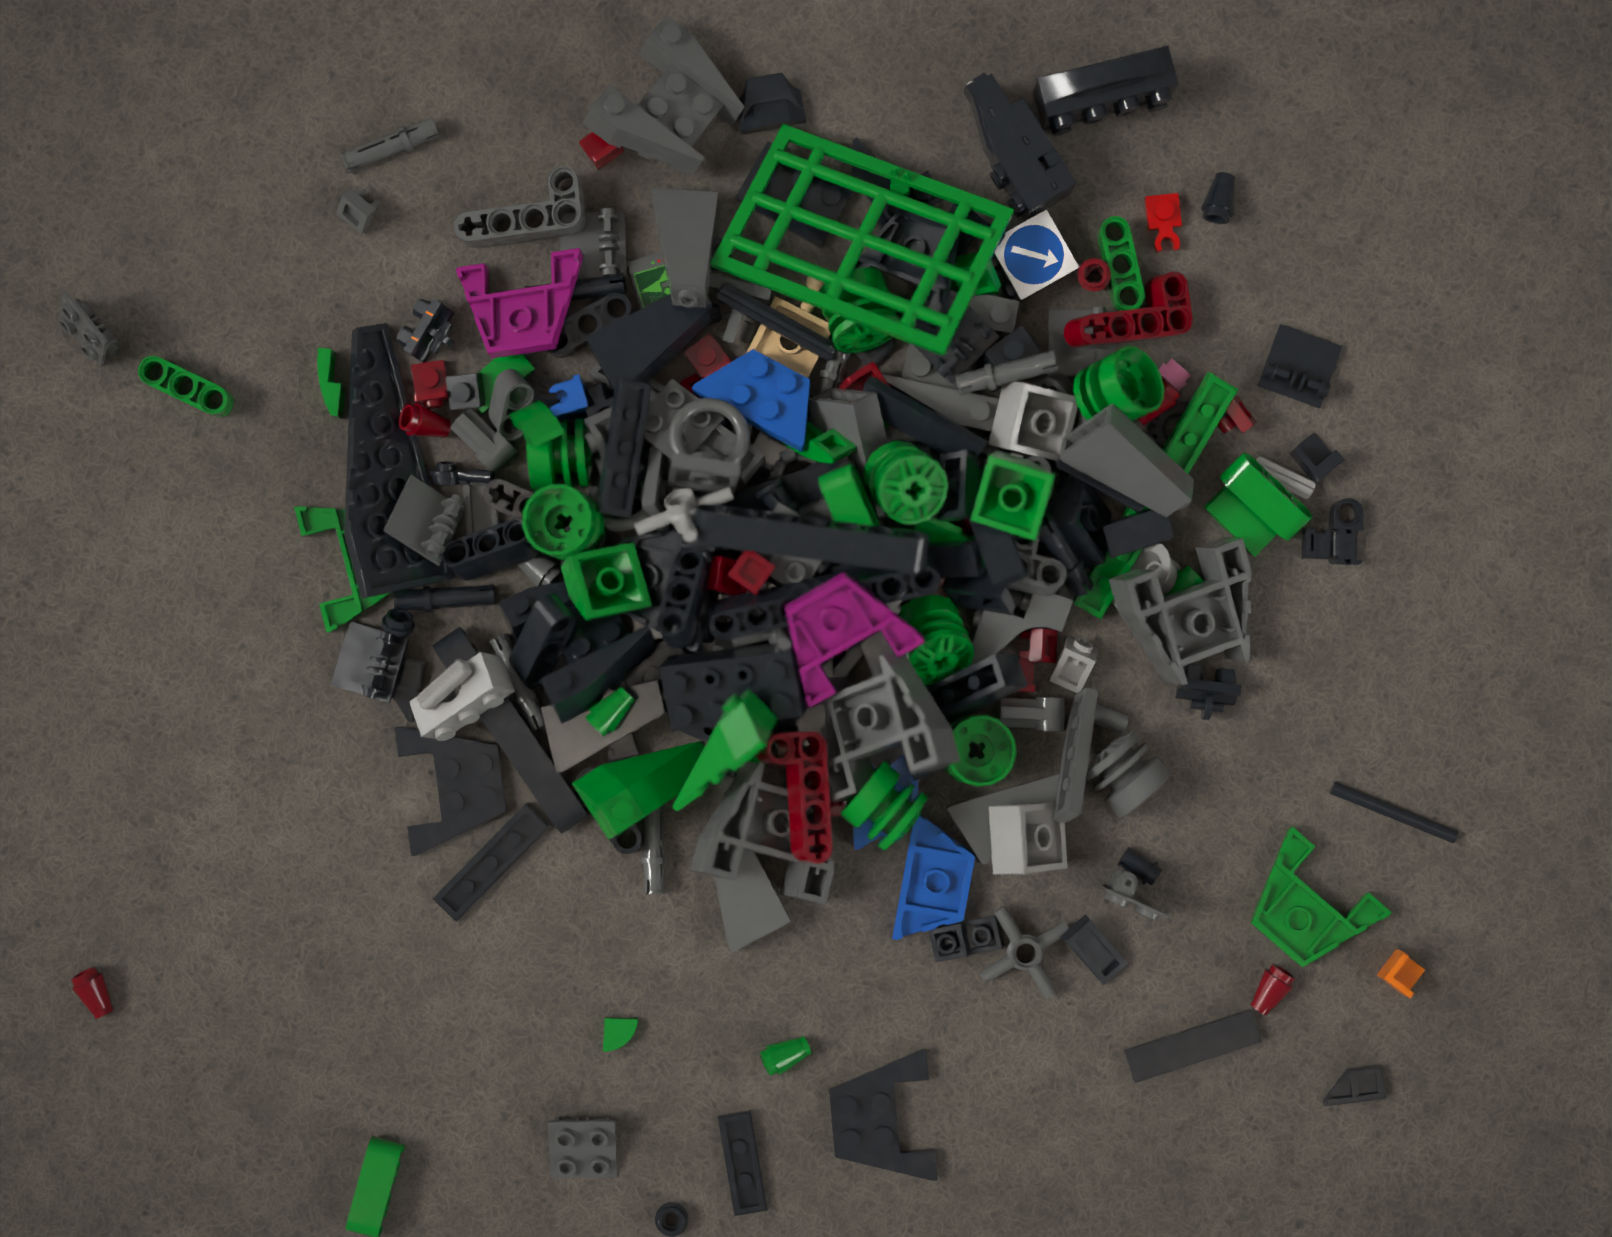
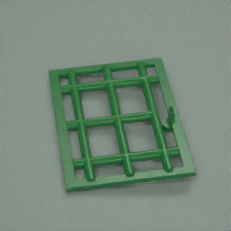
[710,124,1014,356]

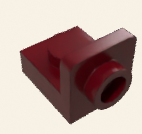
[683,333,732,379]
[411,360,449,409]
[706,556,747,596]

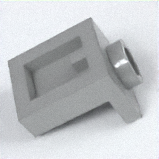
[1049,636,1098,693]

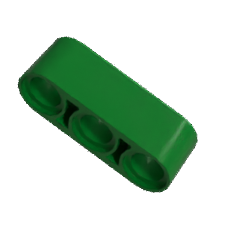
[1097,216,1145,311]
[138,356,234,417]
[1220,452,1313,541]
[819,464,880,566]
[346,1136,405,1237]

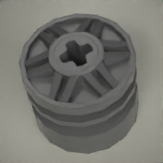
[1086,730,1172,818]

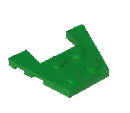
[294,506,392,633]
[1250,826,1392,967]

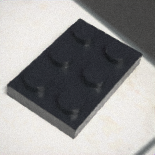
[735,141,853,249]

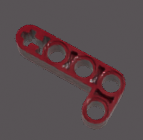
[1064,271,1193,348]
[755,731,832,864]

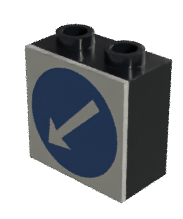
[991,210,1079,304]

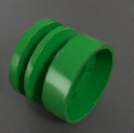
[818,267,900,353]
[1073,346,1164,421]
[526,417,593,491]
[863,441,948,524]
[522,485,605,560]
[897,595,974,685]
[944,715,1016,786]
[840,761,928,851]

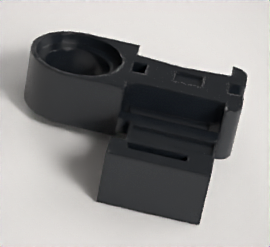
[1301,498,1363,565]

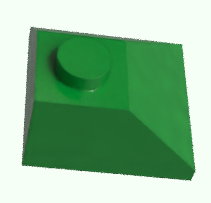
[971,450,1055,541]
[561,542,652,620]

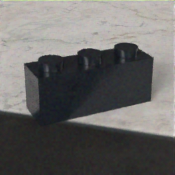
[926,654,1027,723]

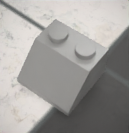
[988,381,1078,461]
[989,801,1068,874]

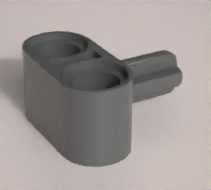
[489,369,558,440]

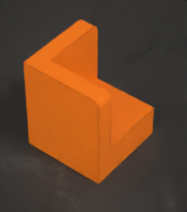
[1377,949,1425,999]

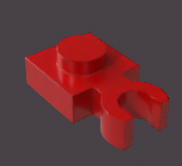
[1144,193,1182,253]

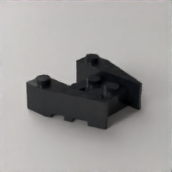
[499,581,656,724]

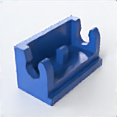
[549,374,591,423]

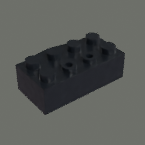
[1033,45,1178,136]
[659,641,809,741]

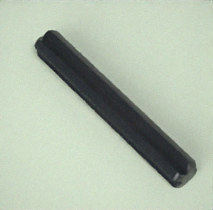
[716,283,837,361]

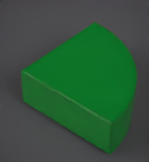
[603,1017,638,1052]

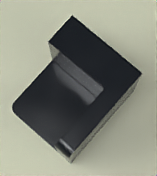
[1289,433,1345,483]

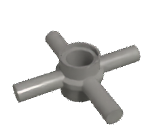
[635,487,734,542]

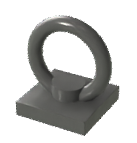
[668,398,750,496]
[588,447,675,532]

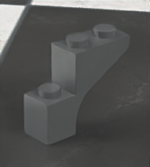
[969,592,1073,666]

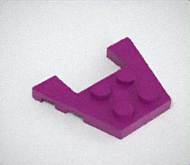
[456,248,583,358]
[785,572,924,707]

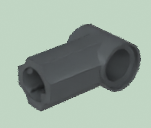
[450,408,518,475]
[999,697,1066,732]

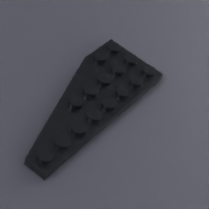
[344,323,455,599]

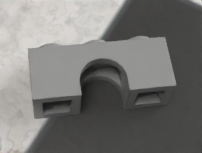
[409,652,515,741]

